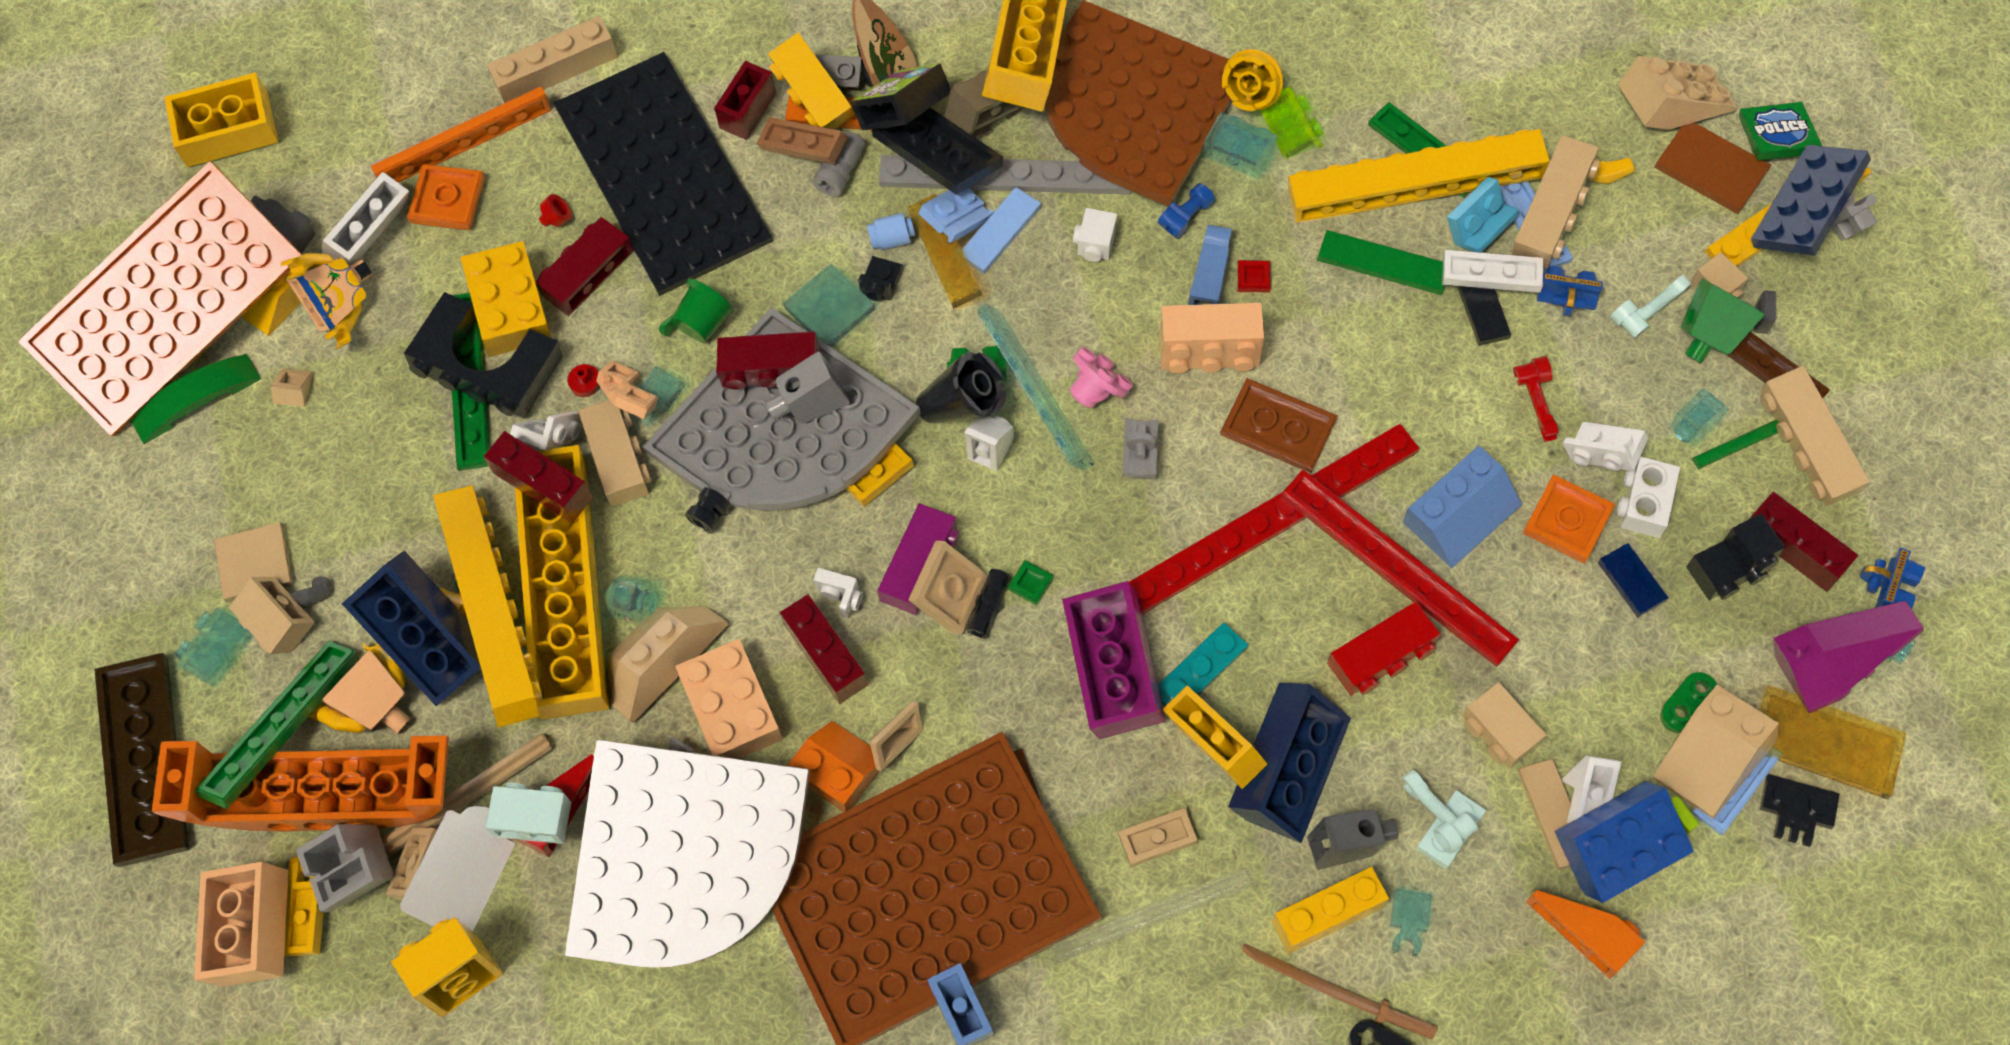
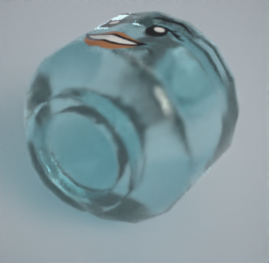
[605,575,658,623]

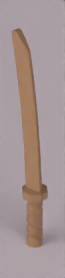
[1242,944,1437,1040]

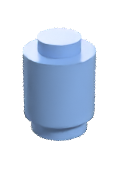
[867,212,915,250]

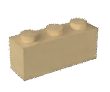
[578,400,652,507]

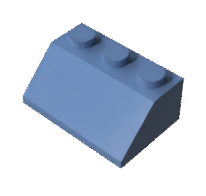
[1403,446,1522,568]

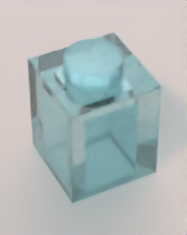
[1670,387,1729,447]

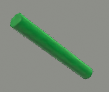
[1692,420,1779,469]

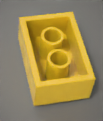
[164,72,279,167]
[460,241,551,357]
[391,917,503,1017]

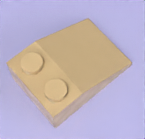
[1653,685,1779,819]

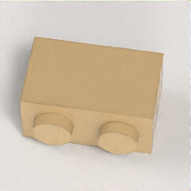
[229,577,315,654]
[1462,682,1547,769]

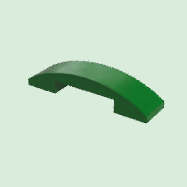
[131,354,261,444]

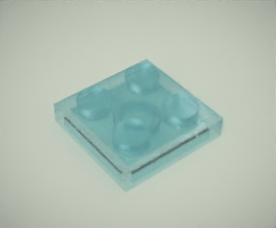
[783,264,875,347]

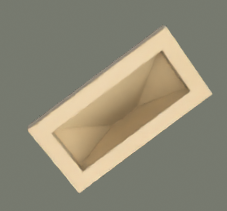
[870,701,923,771]

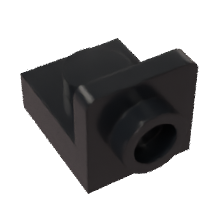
[858,256,903,301]

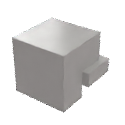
[296,824,394,912]

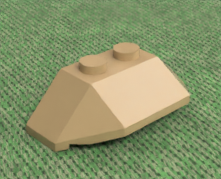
[608,606,729,723]

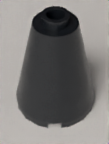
[916,352,1006,423]

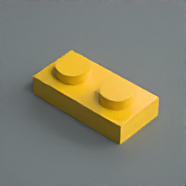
[846,443,914,507]

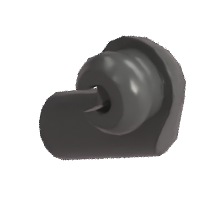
[289,576,332,607]

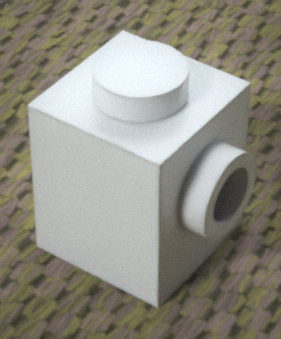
[1073,208,1117,262]

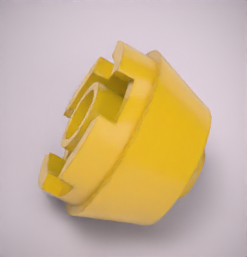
[1222,49,1283,111]

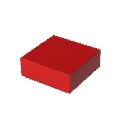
[1237,260,1270,293]

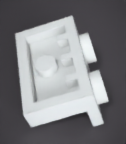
[1563,422,1648,471]

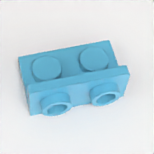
[1447,176,1519,253]

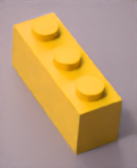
[768,32,855,130]
[1162,686,1267,789]
[1272,866,1389,954]

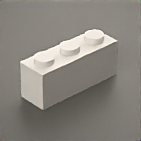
[322,172,409,266]

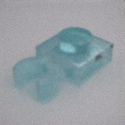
[629,366,685,427]
[1390,888,1432,957]

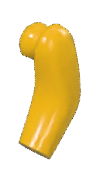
[1588,157,1635,184]

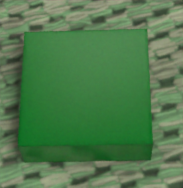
[1007,560,1054,606]

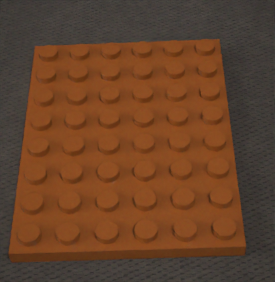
[772,731,1102,1045]

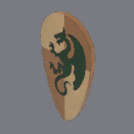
[852,0,917,86]

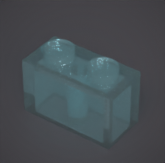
[1203,112,1278,180]

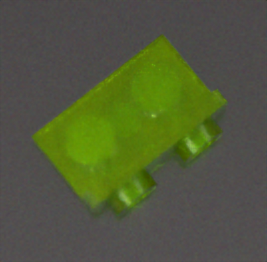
[1260,86,1324,159]

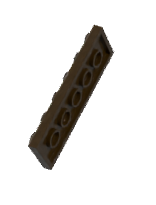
[94,653,189,867]

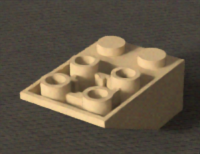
[1618,56,1737,130]

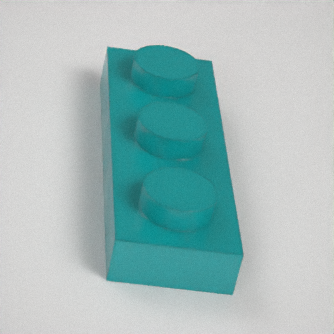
[1158,622,1248,707]

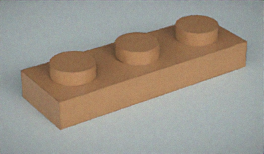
[756,117,848,164]

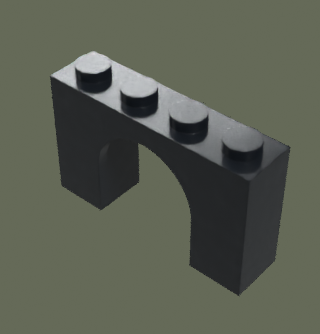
[404,292,563,419]

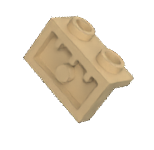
[386,827,437,901]

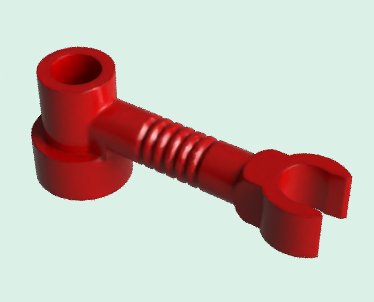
[1513,356,1559,442]

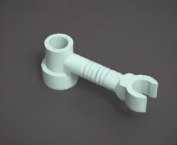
[1610,275,1692,339]
[1401,770,1478,854]

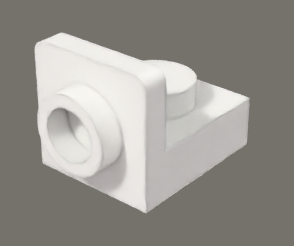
[813,568,863,619]

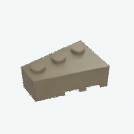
[944,71,1025,138]

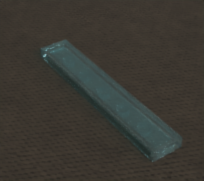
[977,304,1094,470]

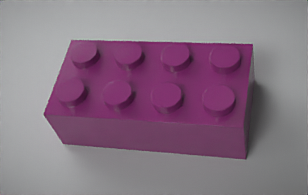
[1062,581,1166,739]

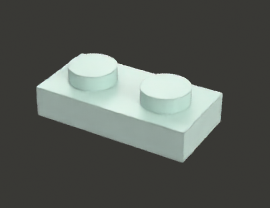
[1416,790,1486,870]

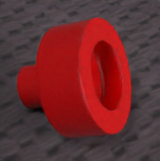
[539,194,572,227]
[567,364,600,397]

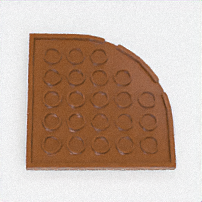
[1044,0,1232,206]

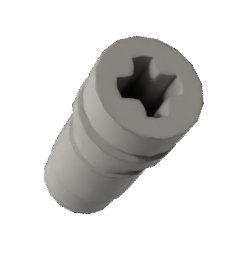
[813,131,865,197]

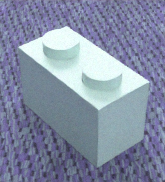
[485,783,571,844]

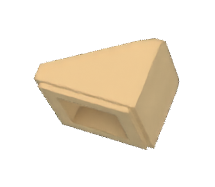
[270,369,314,407]

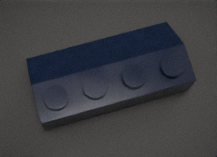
[342,550,481,706]
[1228,682,1351,843]

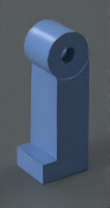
[1188,225,1232,305]

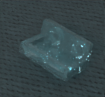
[173,607,251,687]

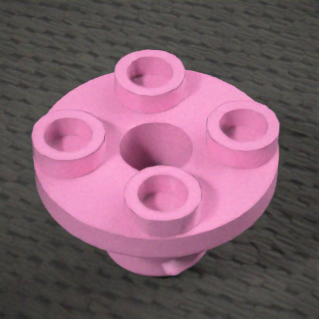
[1070,346,1133,408]

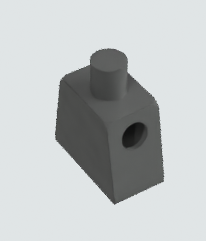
[1307,809,1398,870]

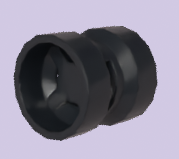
[685,487,731,534]

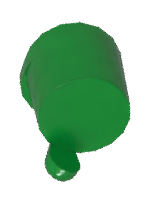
[659,278,734,343]

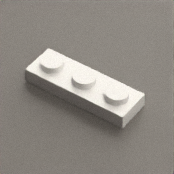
[1442,250,1543,293]

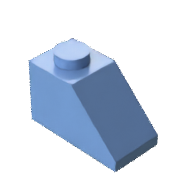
[927,963,993,1045]

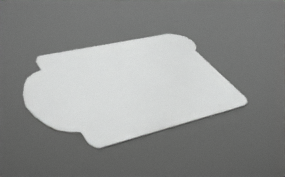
[400,806,515,932]

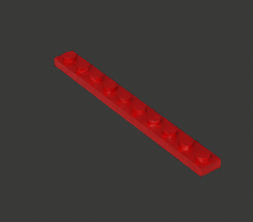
[1129,423,1420,615]

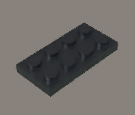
[872,108,1003,195]

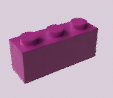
[877,503,960,616]

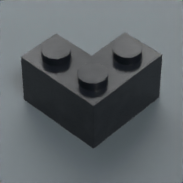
[1686,513,1785,600]

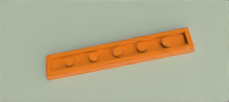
[371,86,551,183]

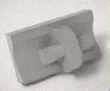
[1832,192,1877,241]
[1122,418,1158,479]

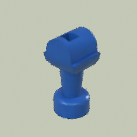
[1158,183,1215,239]

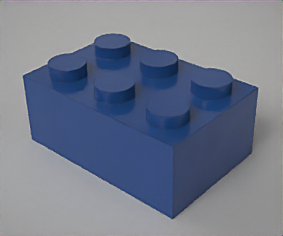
[1554,781,1694,903]

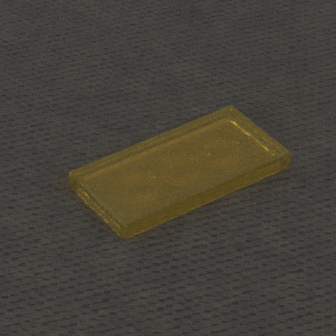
[1759,685,1907,800]

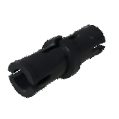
[966,569,1010,639]

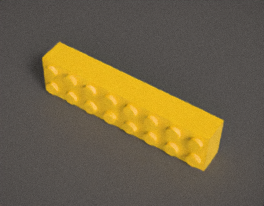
[515,445,609,720]

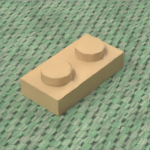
[1118,808,1198,868]

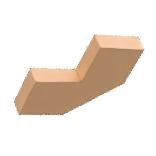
[596,360,658,419]

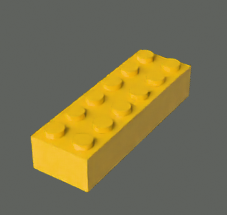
[982,0,1067,112]

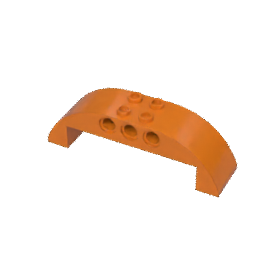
[152,735,449,831]

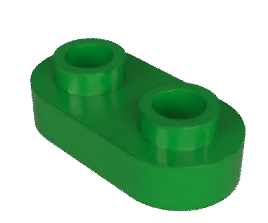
[1660,672,1717,733]

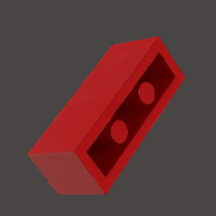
[1327,601,1440,696]

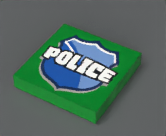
[1739,102,1822,161]

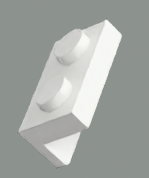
[510,411,581,450]

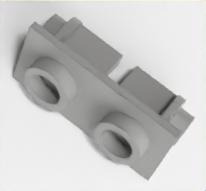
[815,55,863,88]

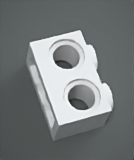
[1616,456,1680,538]

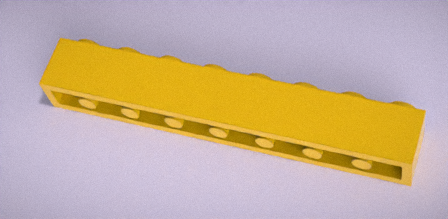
[1288,129,1550,222]
[433,485,543,728]

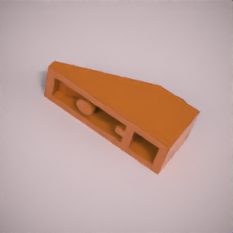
[1526,890,1646,979]

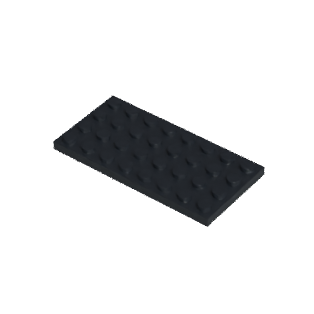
[553,52,773,296]

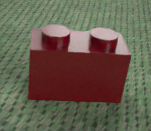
[714,60,776,140]

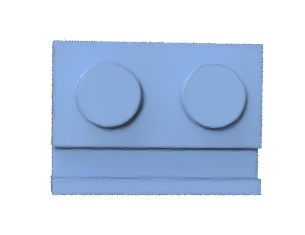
[918,188,994,244]

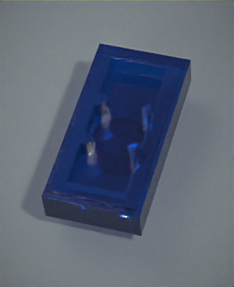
[1598,543,1669,618]

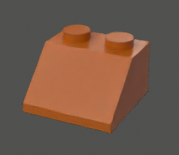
[787,721,879,812]

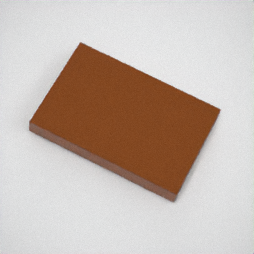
[1654,122,1771,214]
[1220,378,1338,473]

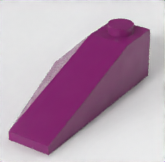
[1773,601,1924,713]

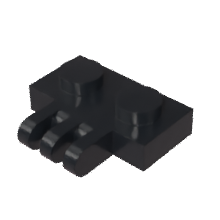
[1759,774,1840,847]

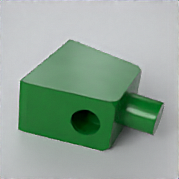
[1681,278,1765,363]

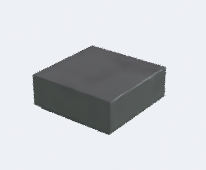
[1754,290,1776,334]

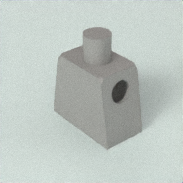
[765,351,851,423]

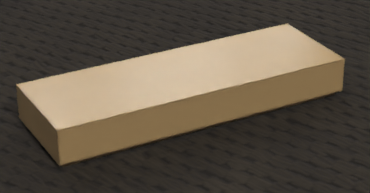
[1518,758,1571,870]

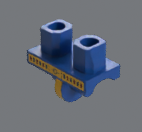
[1537,266,1603,317]
[1860,548,1925,609]

